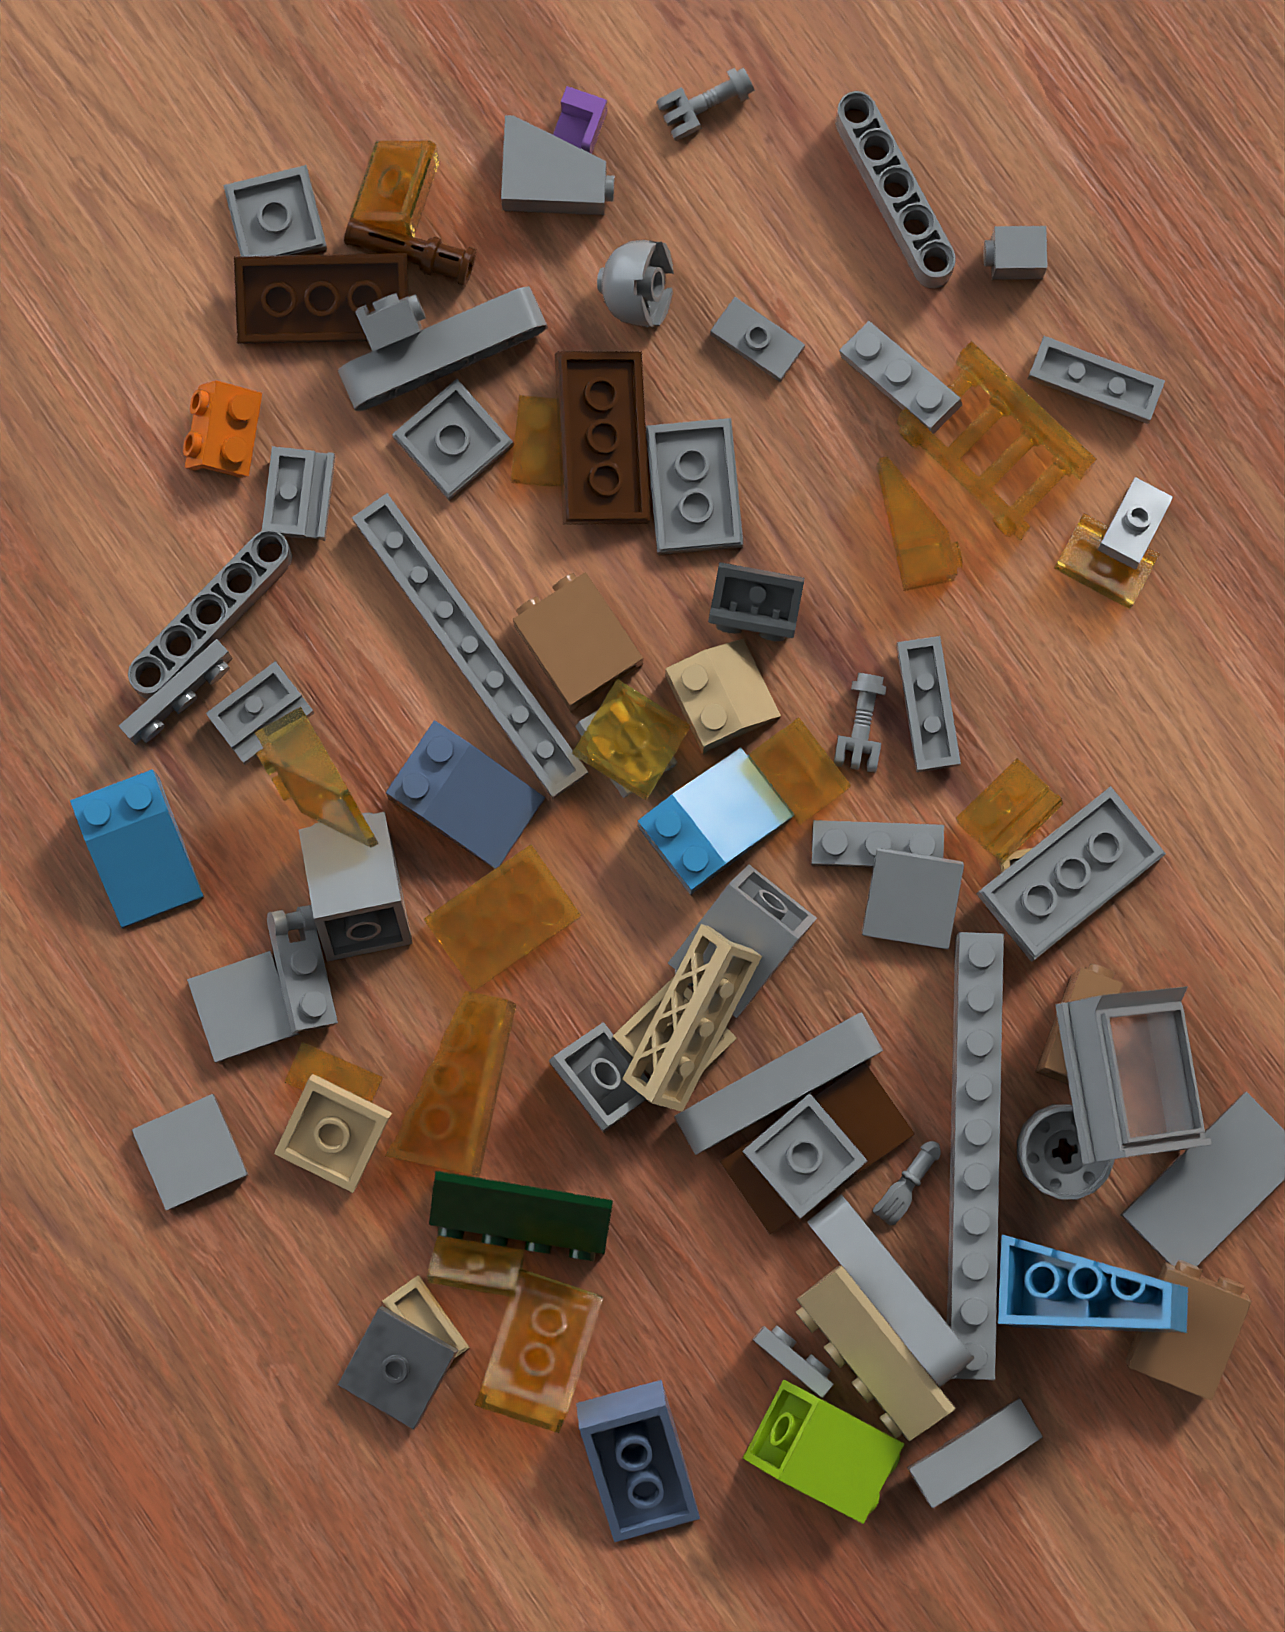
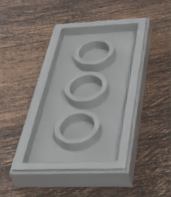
[976,786,1166,962]
[1121,1092,1285,1266]

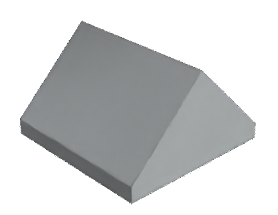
[549,1022,649,1133]

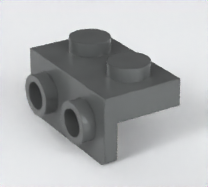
[708,562,805,641]

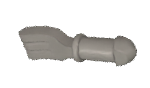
[873,1141,941,1226]

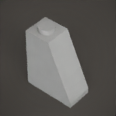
[501,115,615,215]

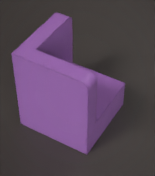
[553,86,607,154]

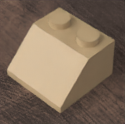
[665,639,781,754]

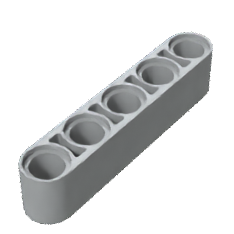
[835,91,956,289]
[338,287,548,411]
[128,529,292,699]
[674,1012,884,1155]
[807,1194,975,1387]

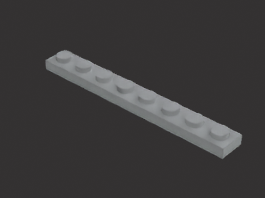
[352,493,588,799]

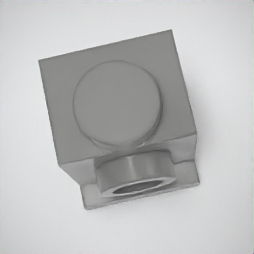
[355,293,426,351]

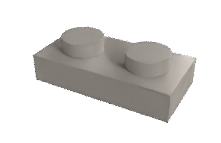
[752,1325,833,1398]

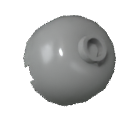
[597,240,673,327]

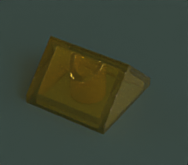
[349,141,439,237]

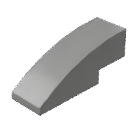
[907,1398,1043,1508]

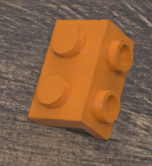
[183,380,262,478]

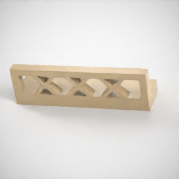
[622,924,762,1112]

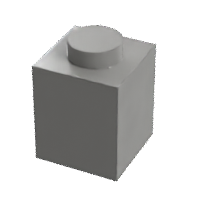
[983,226,1047,280]

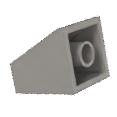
[299,812,413,962]
[668,864,817,1018]

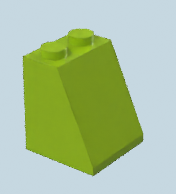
[743,1379,904,1524]

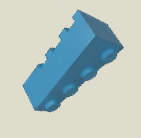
[998,1234,1188,1333]

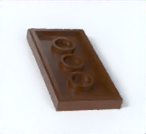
[234,253,409,344]
[555,351,650,525]
[720,1062,915,1235]

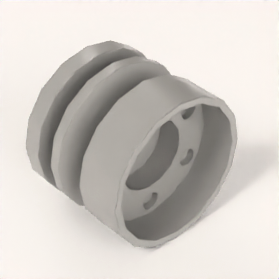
[1017,1104,1115,1199]

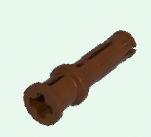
[344,217,476,286]

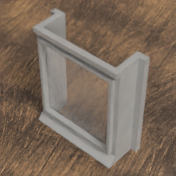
[1055,986,1212,1164]

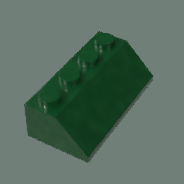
[429,1171,613,1262]

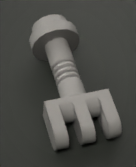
[656,68,755,140]
[833,673,886,773]

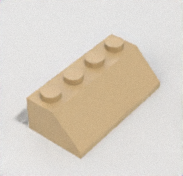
[796,1266,955,1441]

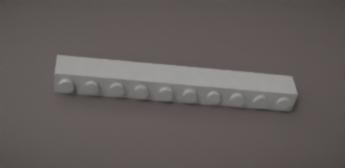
[947,932,1004,1380]

